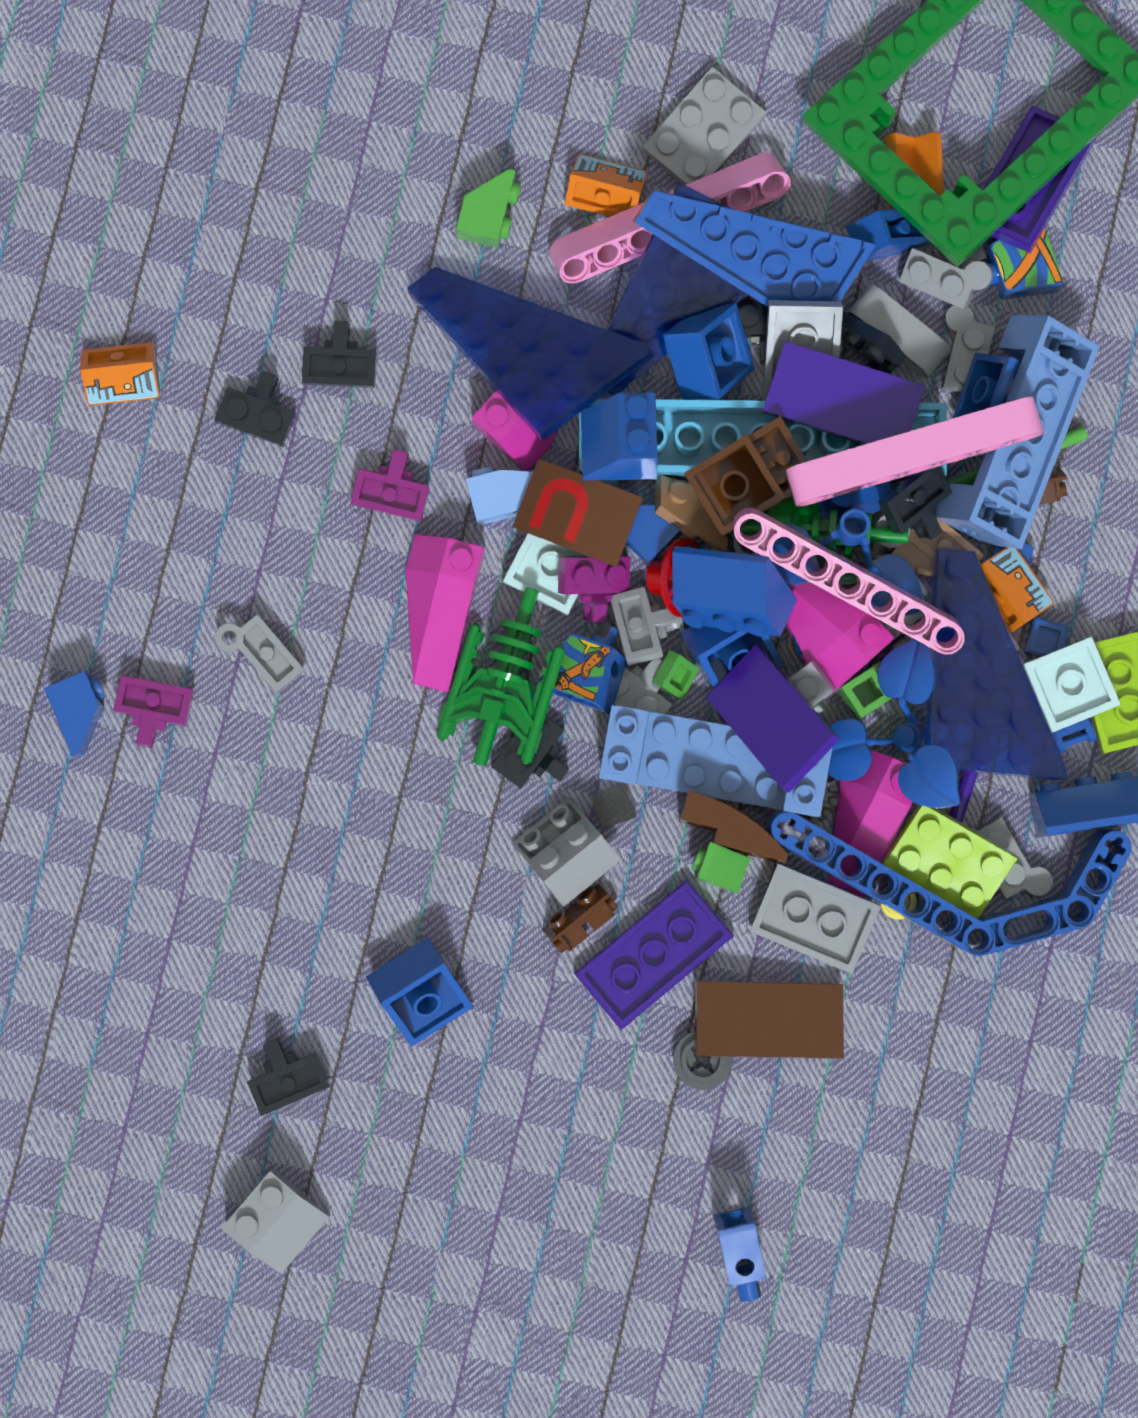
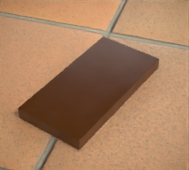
[695,981,844,1059]

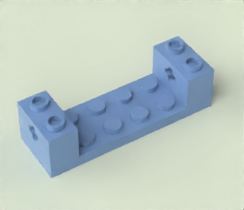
[934,315,1100,549]
[599,705,833,817]

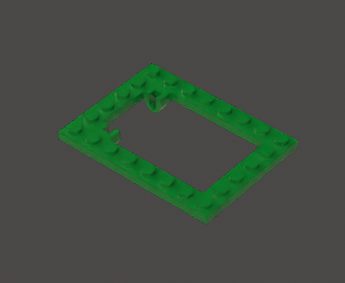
[802,0,1138,267]

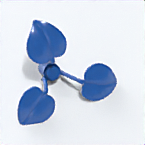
[755,481,922,614]
[828,639,961,808]

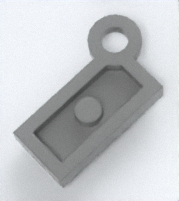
[215,614,305,694]

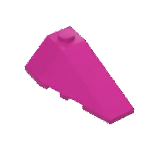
[471,320,597,471]
[406,534,485,693]
[827,750,913,898]

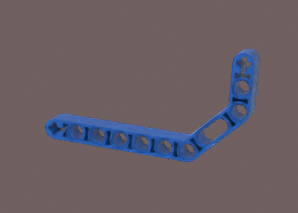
[766,811,1132,956]

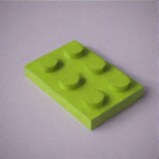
[1092,632,1138,755]
[883,805,1018,919]

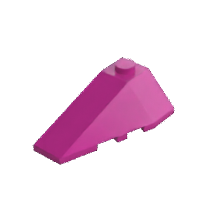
[786,567,894,694]

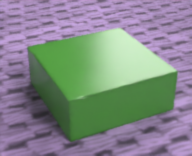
[652,650,700,701]

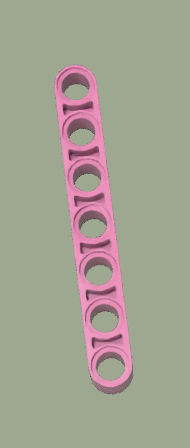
[549,152,790,284]
[785,397,1044,507]
[733,508,964,654]

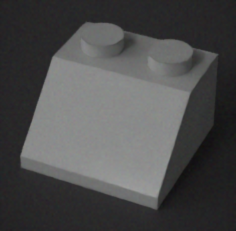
[221,1168,330,1274]

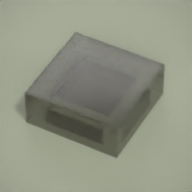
[590,783,636,830]

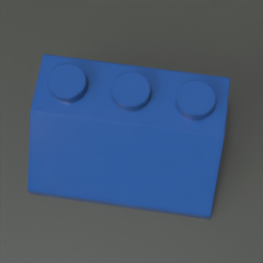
[672,546,797,637]
[1029,771,1138,838]

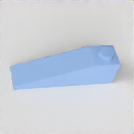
[466,467,618,526]

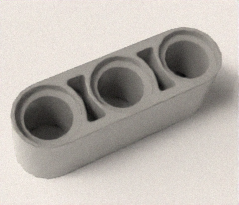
[847,284,951,378]

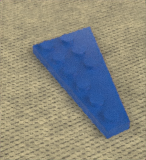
[633,189,877,307]

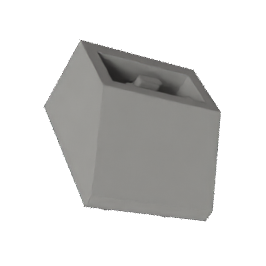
[512,797,621,907]

